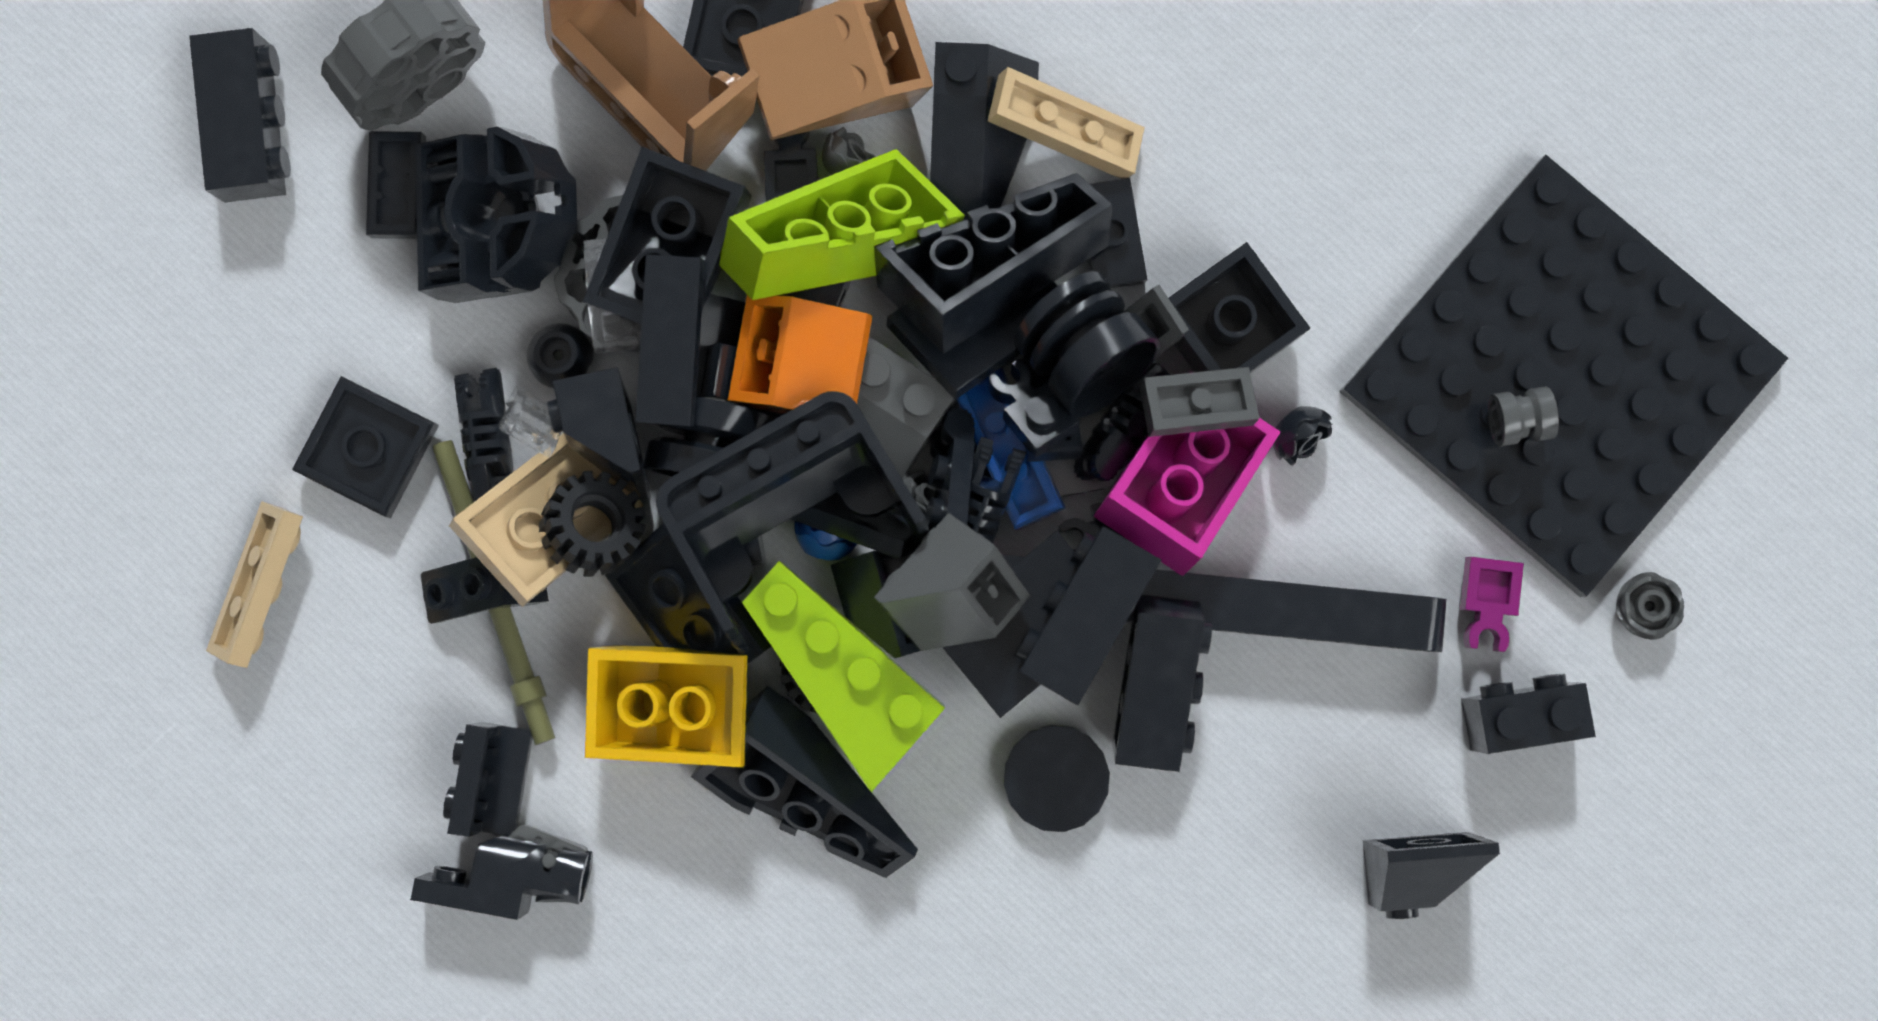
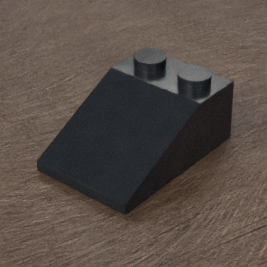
[583,147,752,325]

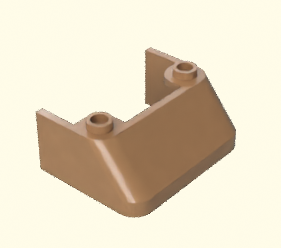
[543,0,760,171]

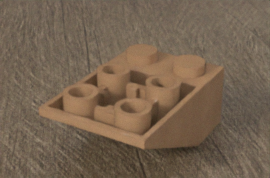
[737,0,933,140]

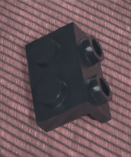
[443,722,533,837]

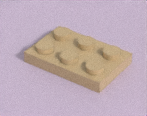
[449,433,644,607]

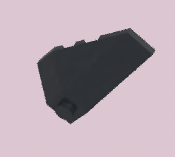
[930,42,1039,221]
[691,685,918,878]

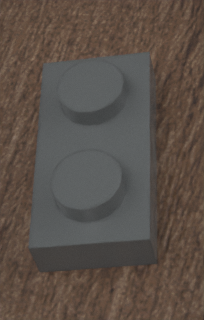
[1139,367,1260,437]

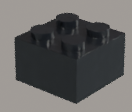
[1169,242,1311,374]

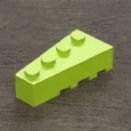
[742,561,945,792]

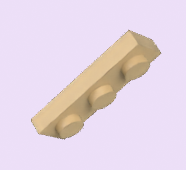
[988,67,1145,179]
[206,501,303,668]

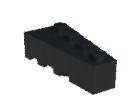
[874,173,1112,354]

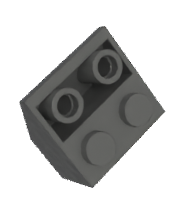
[874,513,1031,651]

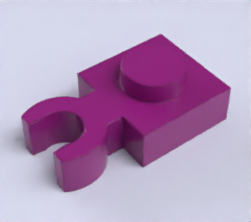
[1460,557,1524,652]

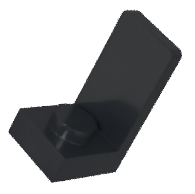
[421,557,549,624]

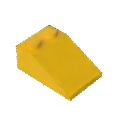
[585,645,748,767]

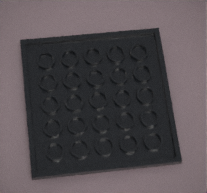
[1339,154,1789,597]

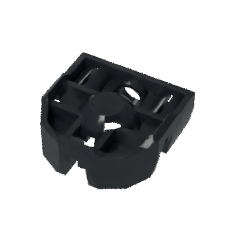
[415,126,577,303]

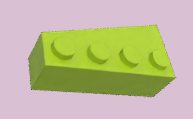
[719,149,965,300]

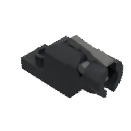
[410,824,593,920]

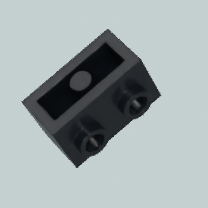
[1461,673,1596,754]

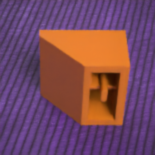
[728,295,873,414]

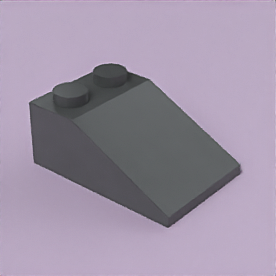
[837,336,956,494]

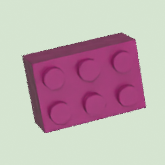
[1093,372,1281,577]

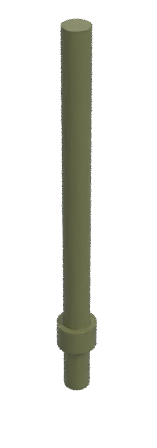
[432,440,556,745]

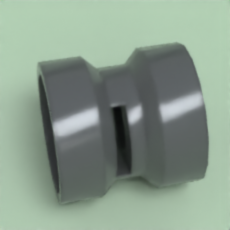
[1487,386,1559,447]

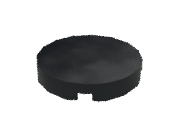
[1003,725,1110,832]

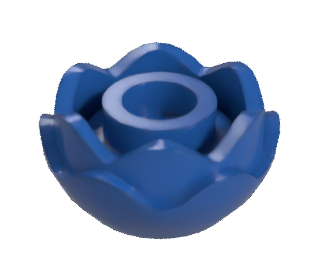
[794,521,857,561]

